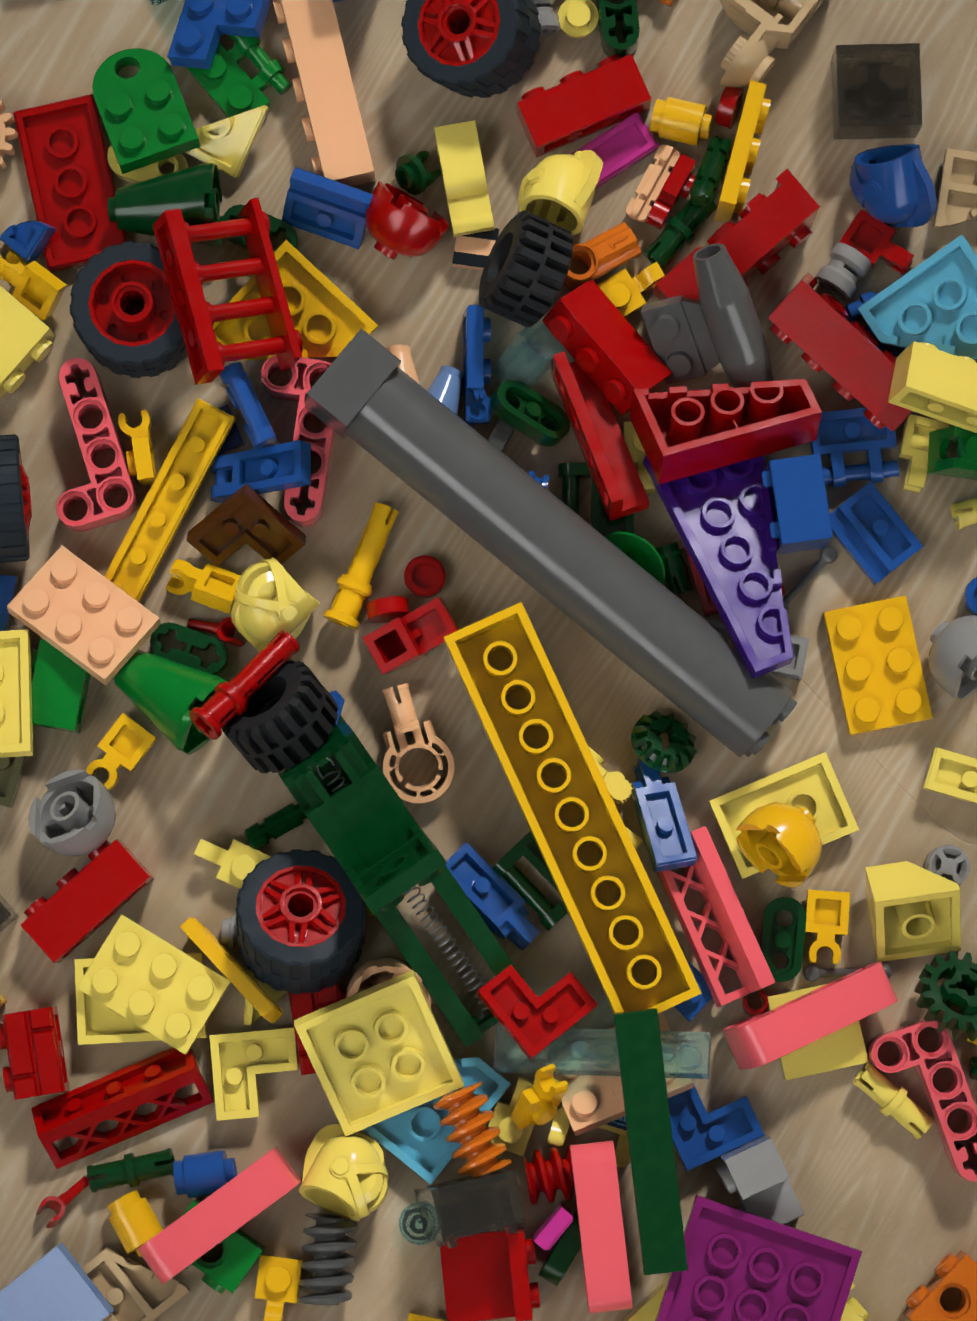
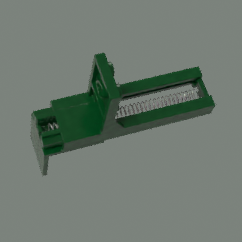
[277,715,525,1047]

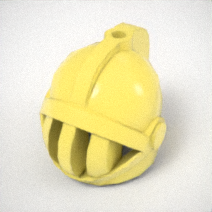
[518,150,603,236]
[231,557,321,652]
[299,1124,389,1221]

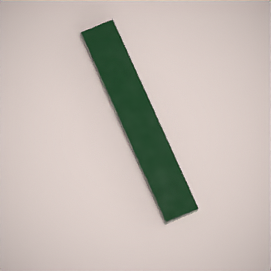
[613,1008,688,1275]

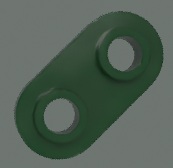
[490,380,570,447]
[760,897,807,982]

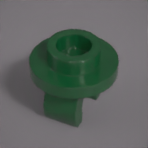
[395,151,441,195]

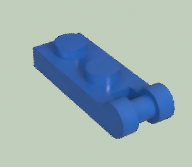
[211,440,311,503]

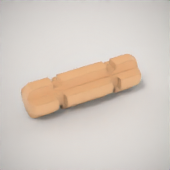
[625,144,681,223]

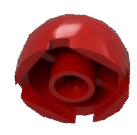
[365,181,450,260]

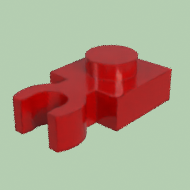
[646,154,697,230]

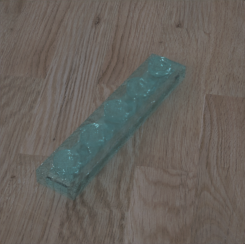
[493,1026,711,1079]

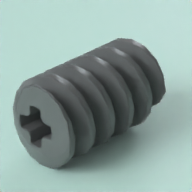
[297,1213,358,1305]

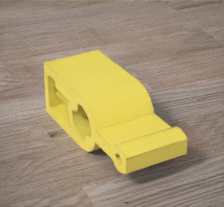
[434,120,495,237]

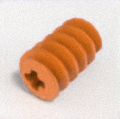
[433,1081,512,1177]

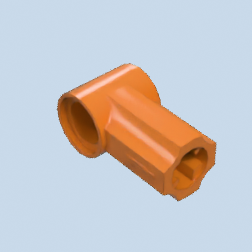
[563,222,642,290]

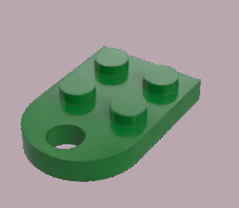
[92,48,201,174]

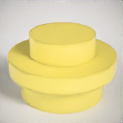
[558,0,599,39]

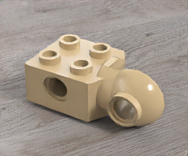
[720,0,824,88]

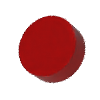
[715,86,744,129]
[404,555,446,598]
[366,596,409,623]

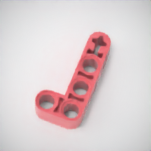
[261,355,335,527]
[56,358,138,532]
[722,961,898,1070]
[867,1020,977,1182]
[570,1140,633,1314]
[137,1146,302,1285]

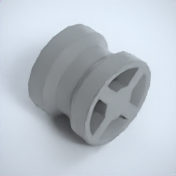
[924,845,970,885]

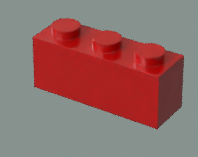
[517,54,652,158]
[542,278,672,416]
[20,839,154,963]

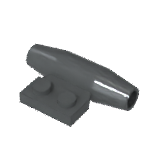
[641,244,773,388]

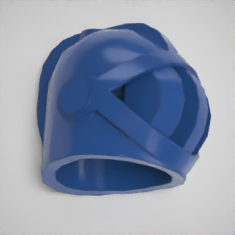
[849,144,937,228]

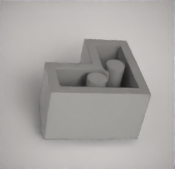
[716,1134,805,1224]

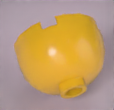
[736,802,822,888]

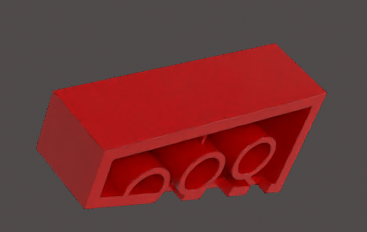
[654,169,820,300]
[768,272,912,432]
[630,379,822,485]

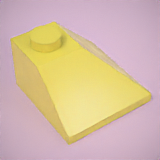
[865,861,961,962]

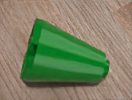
[114,649,228,755]

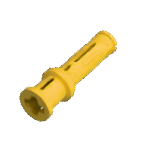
[323,502,399,630]

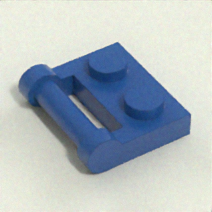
[219,361,279,448]

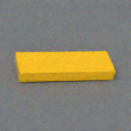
[180,917,284,1024]

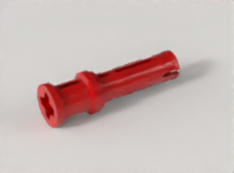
[189,630,300,740]

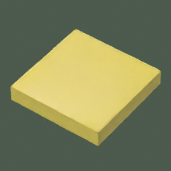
[767,983,869,1080]

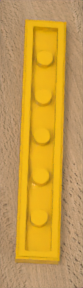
[104,398,236,603]

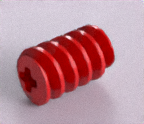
[524,1141,604,1205]

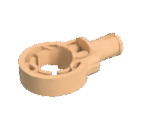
[382,682,455,803]

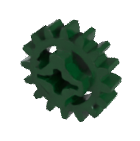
[914,951,977,1041]

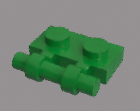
[186,35,292,118]

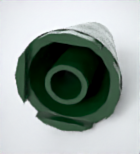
[108,163,223,247]

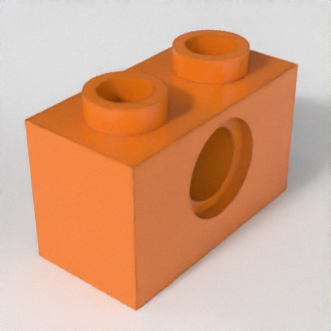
[903,1250,977,1321]

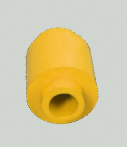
[650,97,713,146]
[107,1190,163,1258]

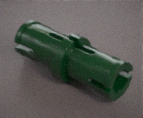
[643,200,717,270]
[87,1148,174,1193]

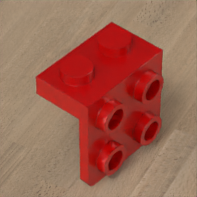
[440,1228,540,1321]

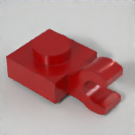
[840,209,914,276]

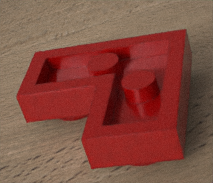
[476,964,598,1061]

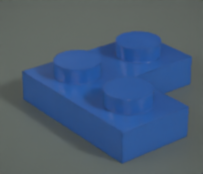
[167,0,271,69]
[668,1081,764,1171]

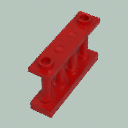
[152,198,303,385]

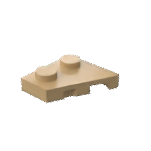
[933,148,977,230]
[82,1248,191,1321]

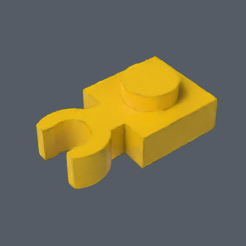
[86,713,158,791]
[805,889,850,964]

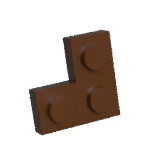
[186,484,306,566]

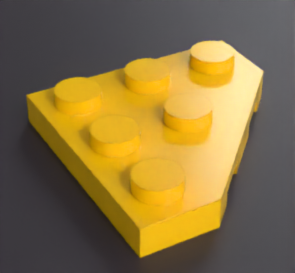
[213,240,379,360]

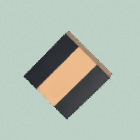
[452,228,499,271]

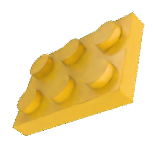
[714,80,771,223]
[822,595,933,736]

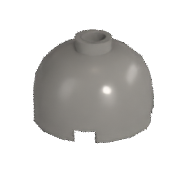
[929,615,977,700]
[28,769,116,857]

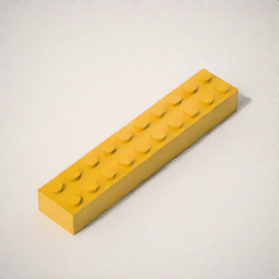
[444,602,702,1013]

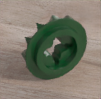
[631,710,697,773]

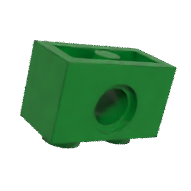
[182,1198,265,1294]

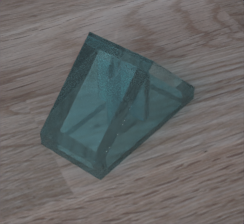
[491,312,567,389]

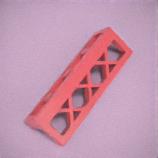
[657,826,775,1008]

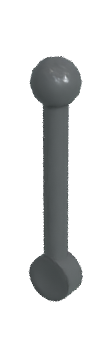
[783,546,837,612]
[803,963,892,982]

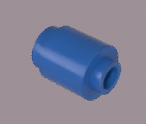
[173,1150,237,1198]

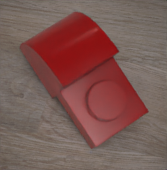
[363,597,459,675]

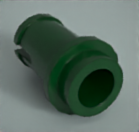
[655,542,694,595]

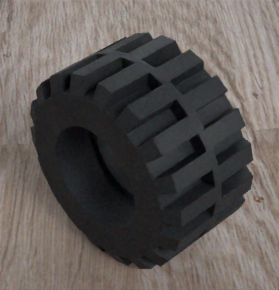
[479,210,573,328]
[222,660,338,773]

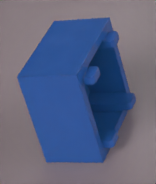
[762,454,833,555]

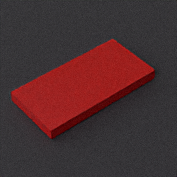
[13,94,128,273]

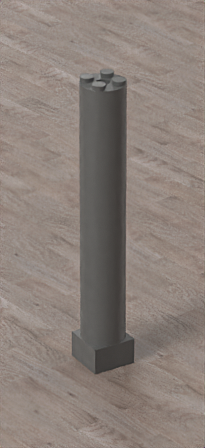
[305,328,797,757]

